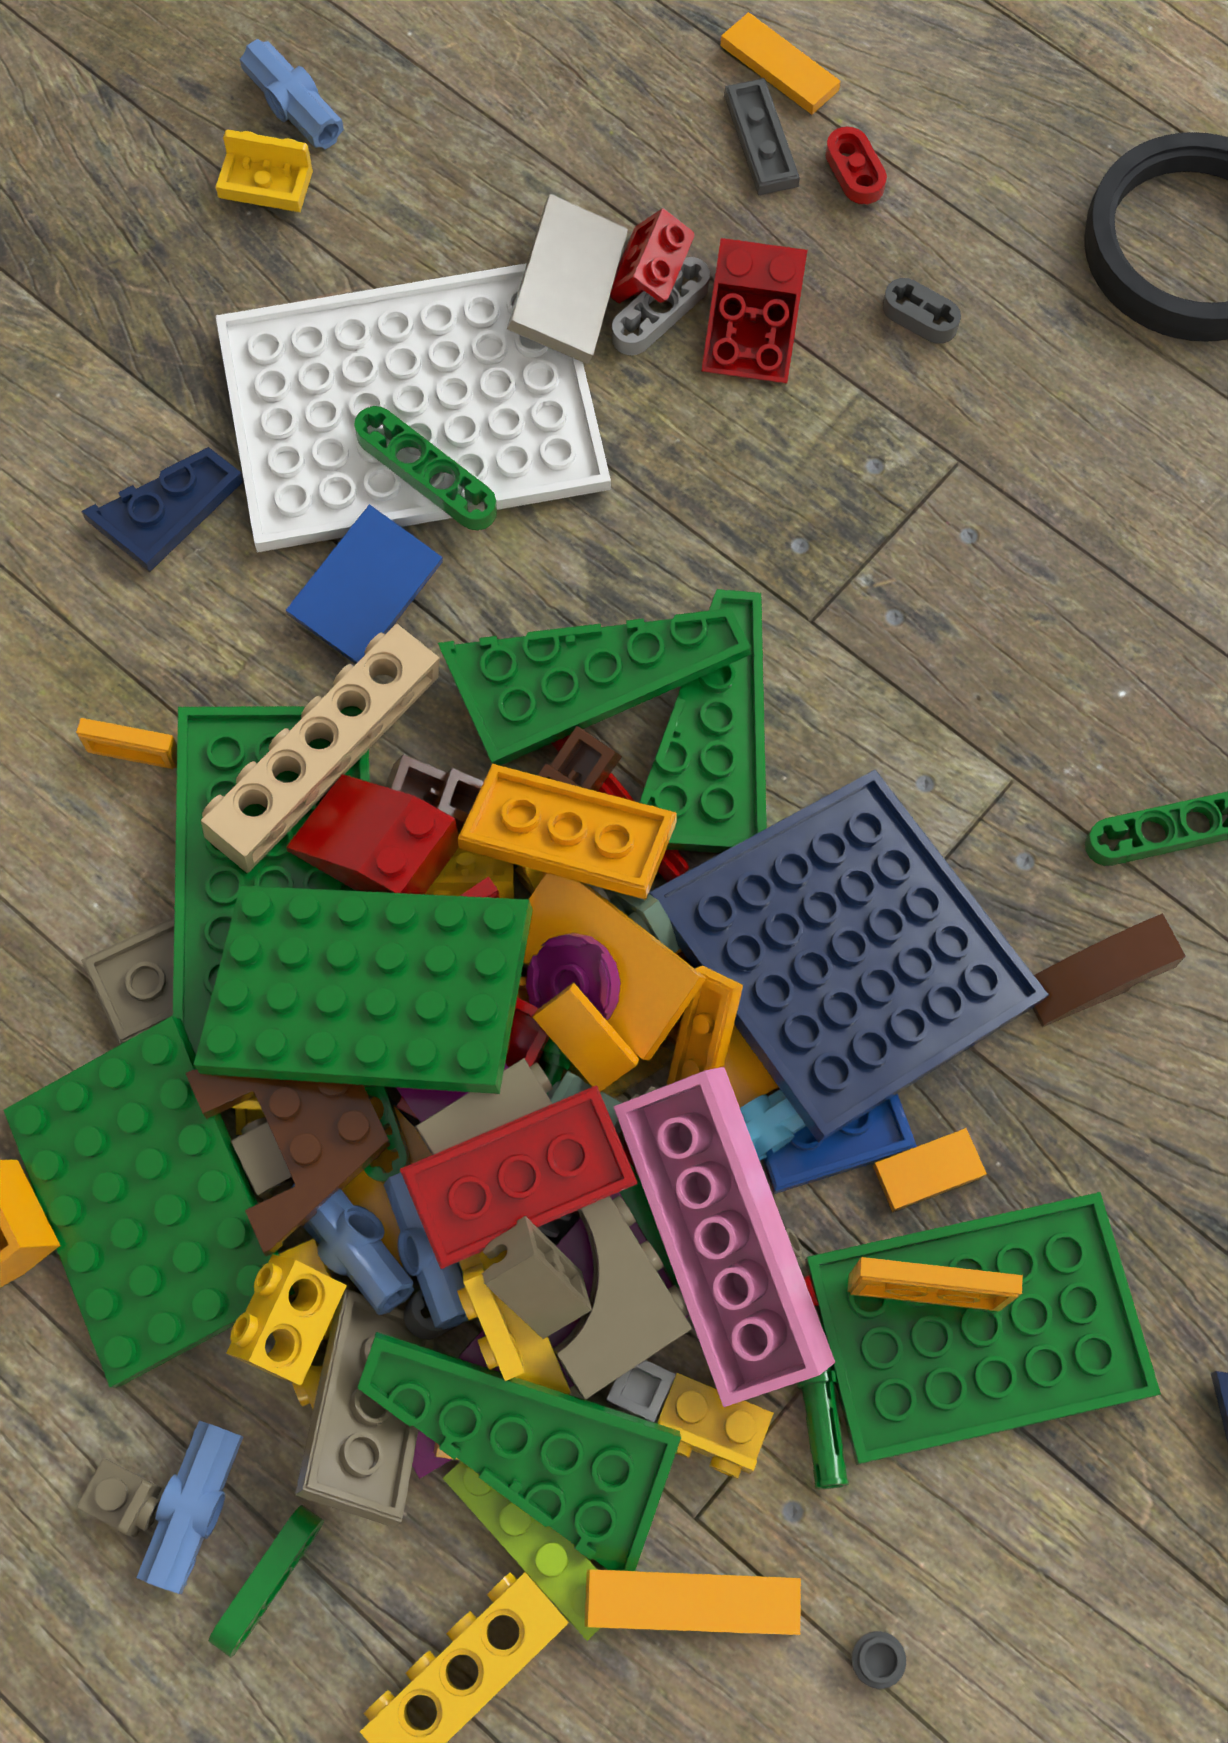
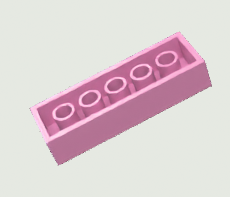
[613,1067,835,1407]

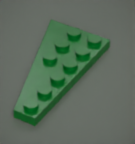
[639,589,767,853]
[438,608,751,766]
[357,1332,681,1571]

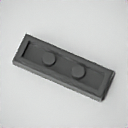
[724,78,800,196]

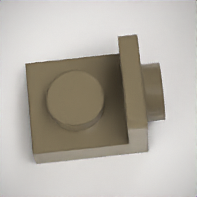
[76,1458,162,1537]

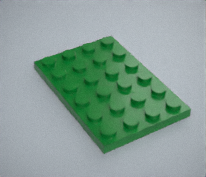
[194,886,533,1094]
[3,1016,295,1388]
[805,1192,1161,1465]

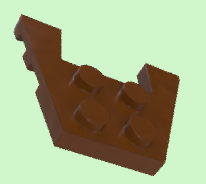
[185,1069,390,1257]

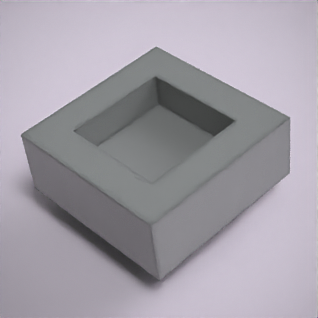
[606,1360,676,1423]

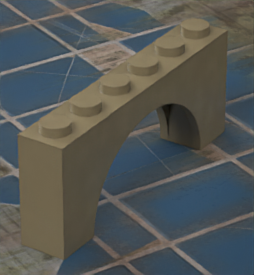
[415,1058,692,1400]

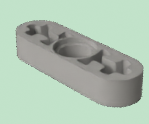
[612,257,710,355]

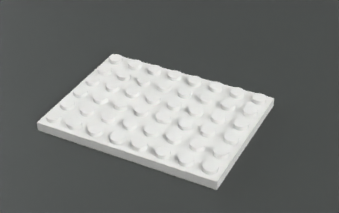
[216,263,611,553]

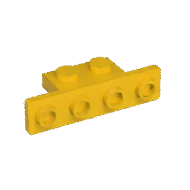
[457,1250,571,1395]

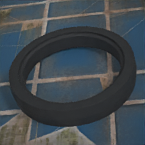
[1084,132,1228,342]

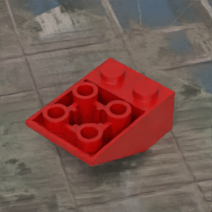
[701,238,808,384]

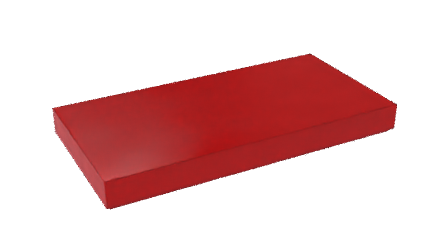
[400,1085,638,1269]

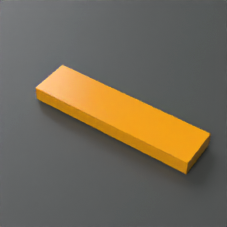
[585,1569,801,1635]

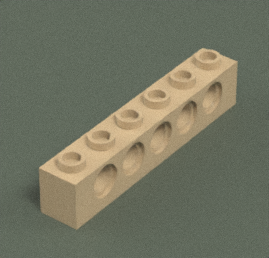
[201,623,440,874]

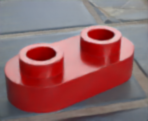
[825,126,887,204]

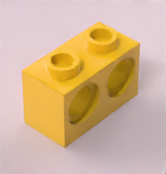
[226,1254,347,1386]

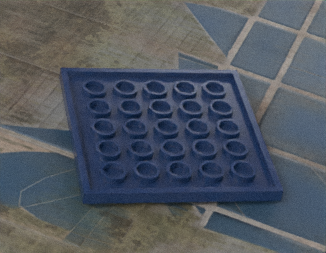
[649,769,1049,1143]

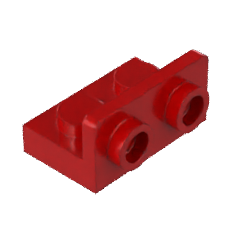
[609,208,695,304]

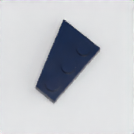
[81,447,244,572]

